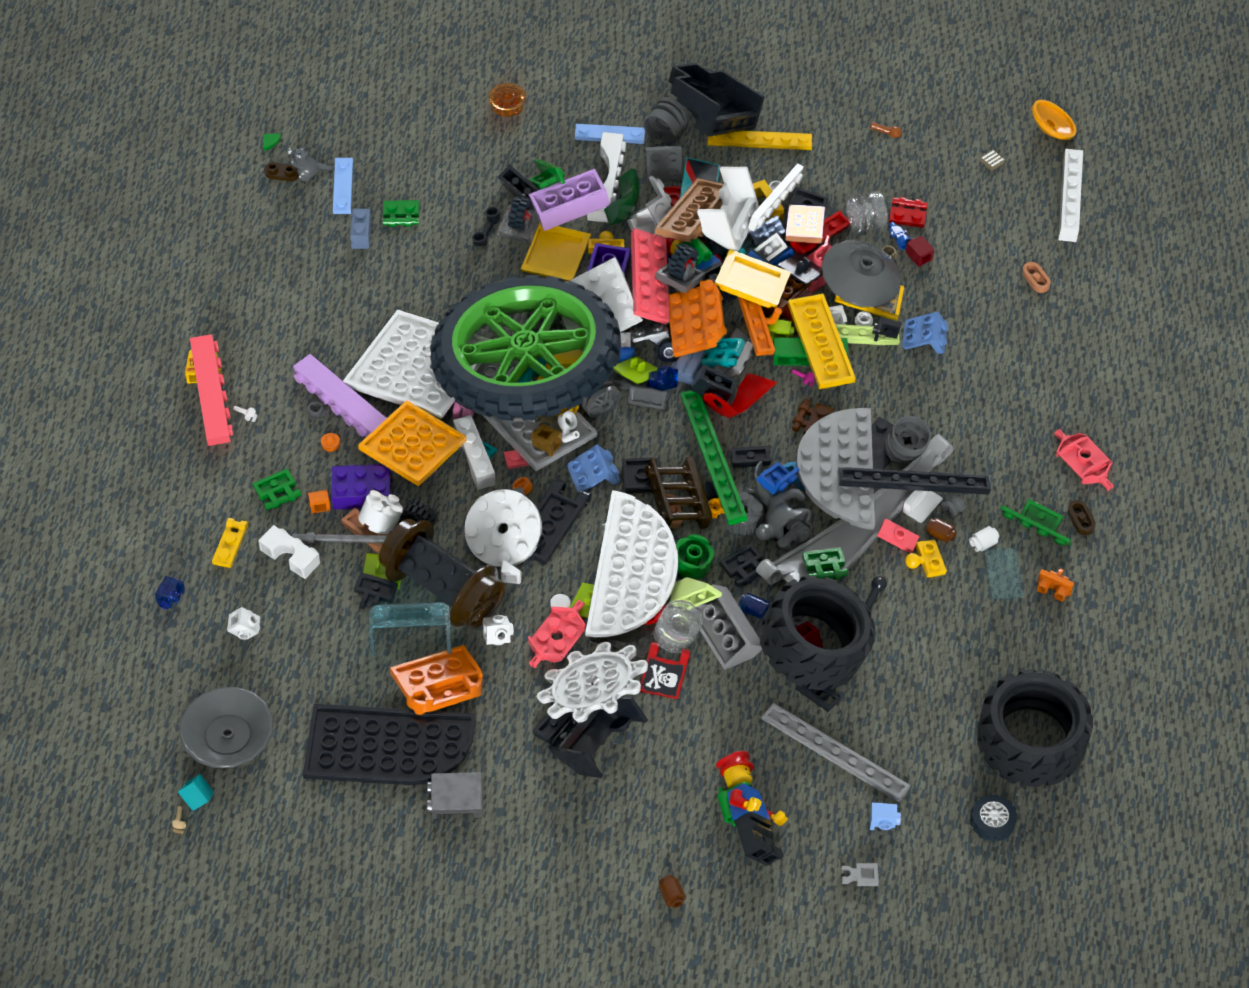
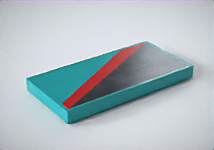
[679,157,720,199]

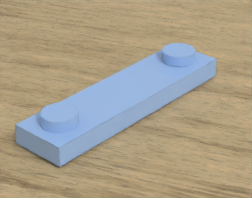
[575,124,645,144]
[333,158,353,214]

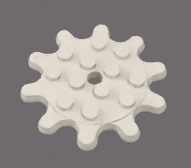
[537,642,648,723]

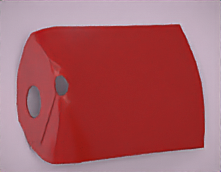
[702,373,778,418]

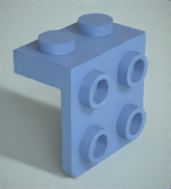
[902,312,949,354]
[567,445,620,492]

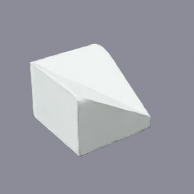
[501,561,522,584]

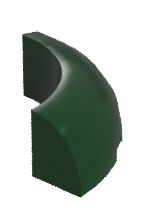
[604,169,640,225]

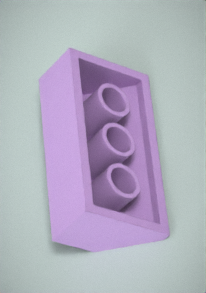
[529,169,610,231]

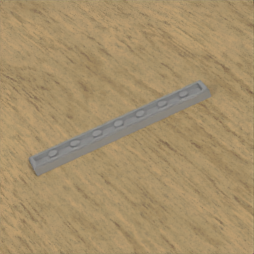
[762,703,911,802]

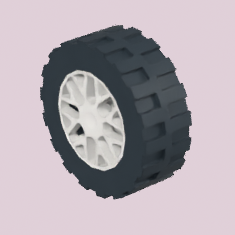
[970,794,1017,842]

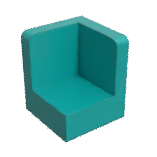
[178,774,214,811]

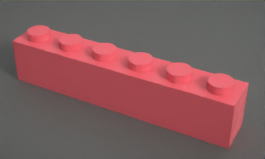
[190,334,233,446]

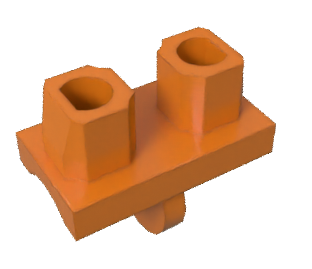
[1037,568,1074,602]

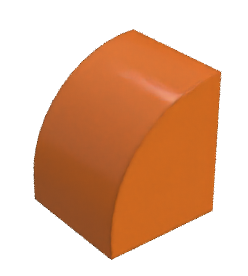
[308,490,330,514]

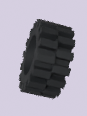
[400,499,438,526]

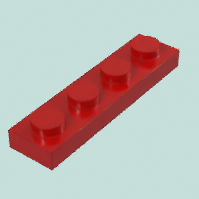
[789,210,851,255]

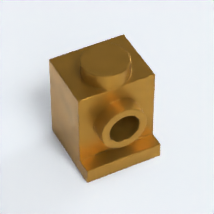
[531,424,562,457]

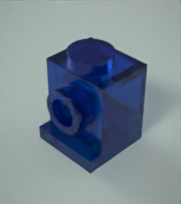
[648,365,678,391]
[155,576,185,609]

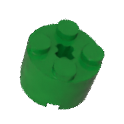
[676,534,714,580]

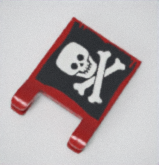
[640,642,690,699]

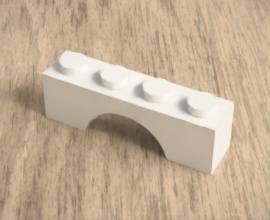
[453,415,495,490]

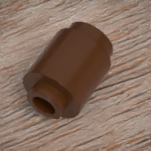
[926,518,957,543]
[659,875,686,908]

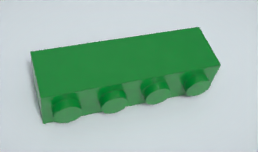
[773,337,848,366]

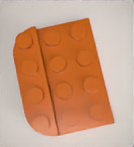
[669,280,727,358]
[390,645,482,715]

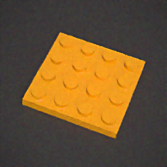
[359,400,466,487]

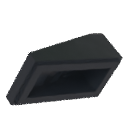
[796,685,841,712]

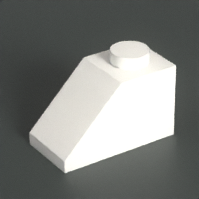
[754,233,787,261]

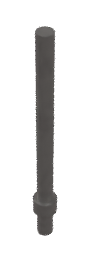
[292,532,387,544]

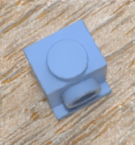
[870,802,901,830]

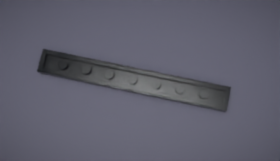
[837,467,991,495]

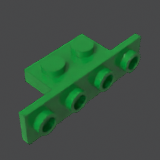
[529,159,566,190]
[1000,499,1072,546]

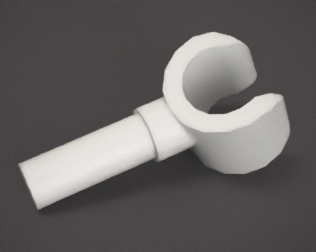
[233,406,257,422]

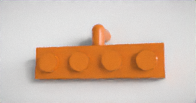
[737,296,782,356]

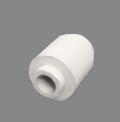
[969,526,999,552]

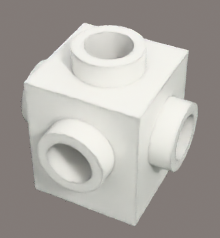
[227,607,260,640]
[483,615,514,645]

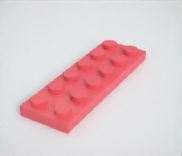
[631,228,670,325]

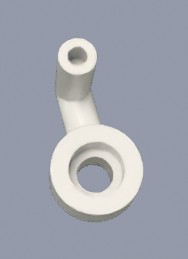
[558,411,580,443]

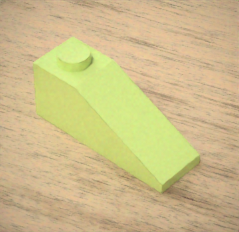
[670,577,722,611]

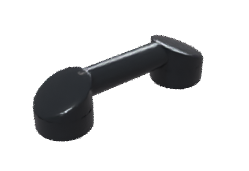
[472,206,500,246]

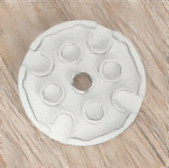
[465,489,542,567]

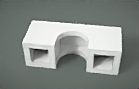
[259,525,320,579]

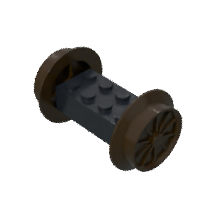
[379,519,505,629]

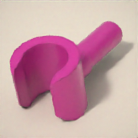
[792,369,815,387]

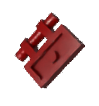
[889,197,928,228]

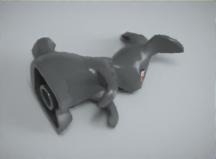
[742,461,813,541]

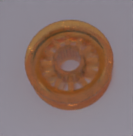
[488,83,526,117]

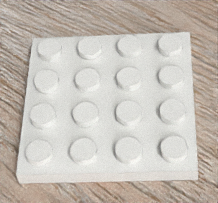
[561,257,643,351]

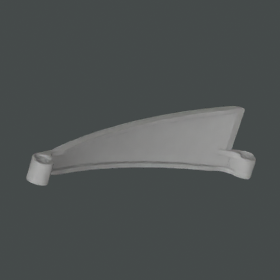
[756,434,954,585]

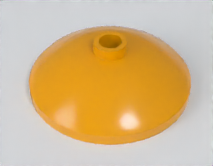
[1032,100,1076,140]

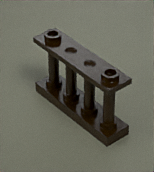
[645,457,713,530]

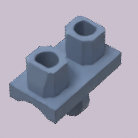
[749,215,785,245]

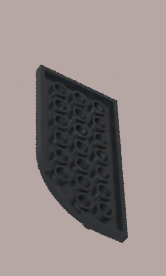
[303,704,476,785]

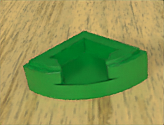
[263,133,281,150]

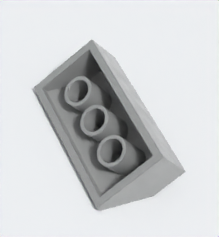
[687,584,762,670]

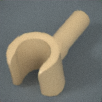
[172,806,186,834]

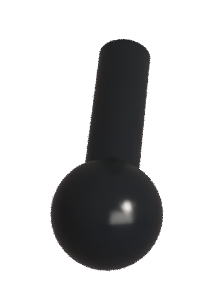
[865,576,887,610]

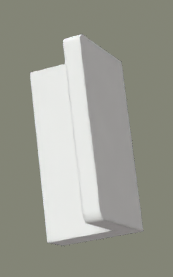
[903,490,943,523]

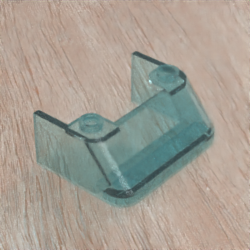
[369,602,451,656]

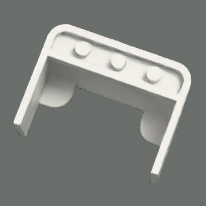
[697,167,759,251]

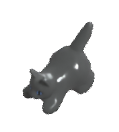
[287,146,333,182]

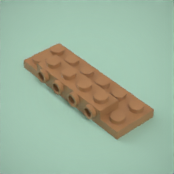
[655,178,723,242]

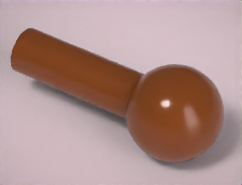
[869,122,902,138]

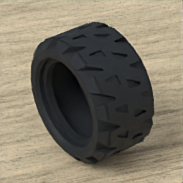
[759,576,876,690]
[977,669,1093,787]

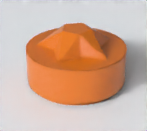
[321,433,340,451]
[512,477,533,495]

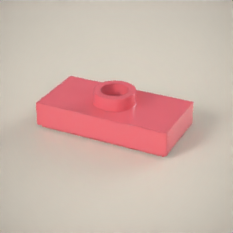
[877,518,919,553]

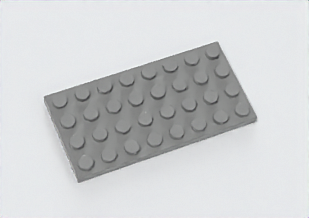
[476,360,597,472]

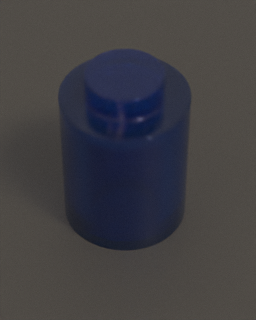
[739,592,770,620]

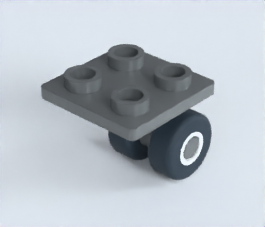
[630,321,677,362]

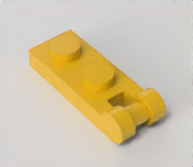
[212,518,248,568]

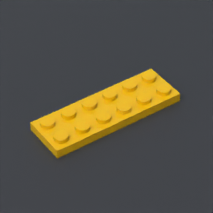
[788,294,856,389]

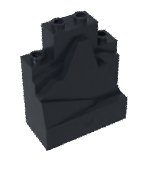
[668,63,765,137]

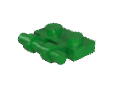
[383,200,419,227]
[252,469,302,511]
[802,547,848,580]

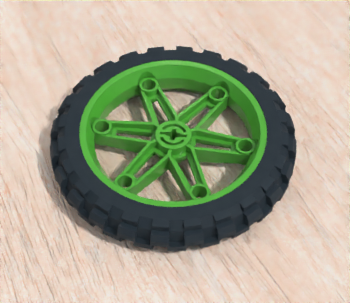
[430,275,621,421]

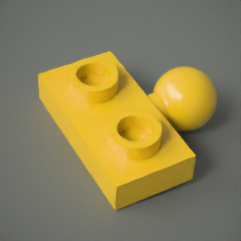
[588,231,624,254]
[905,540,947,578]

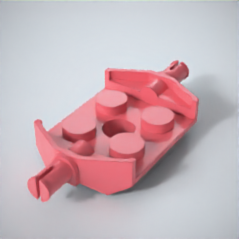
[1054,429,1114,491]
[528,600,586,668]

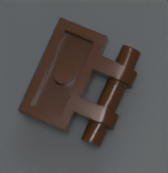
[792,399,834,434]

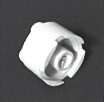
[358,490,403,534]

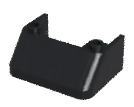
[548,696,648,778]

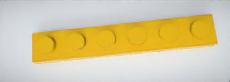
[708,131,812,150]

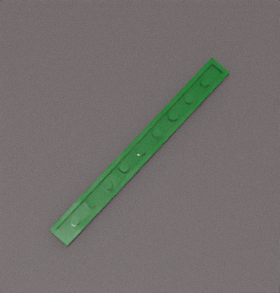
[680,390,748,526]

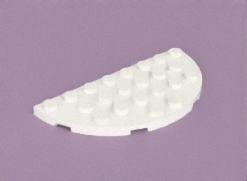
[585,490,678,637]

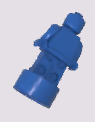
[889,222,911,250]

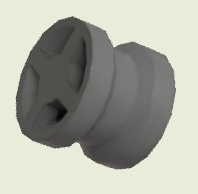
[941,494,965,518]

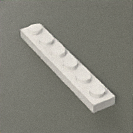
[748,164,804,231]

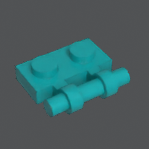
[701,338,745,368]

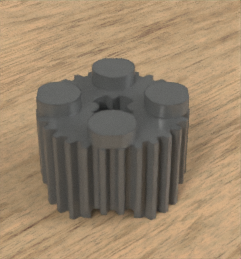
[723,492,763,536]

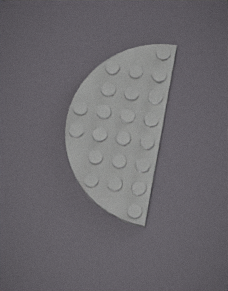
[796,408,875,530]

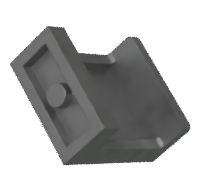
[427,772,482,819]

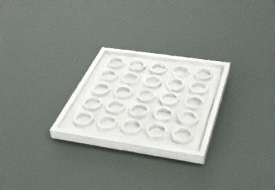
[343,310,492,419]

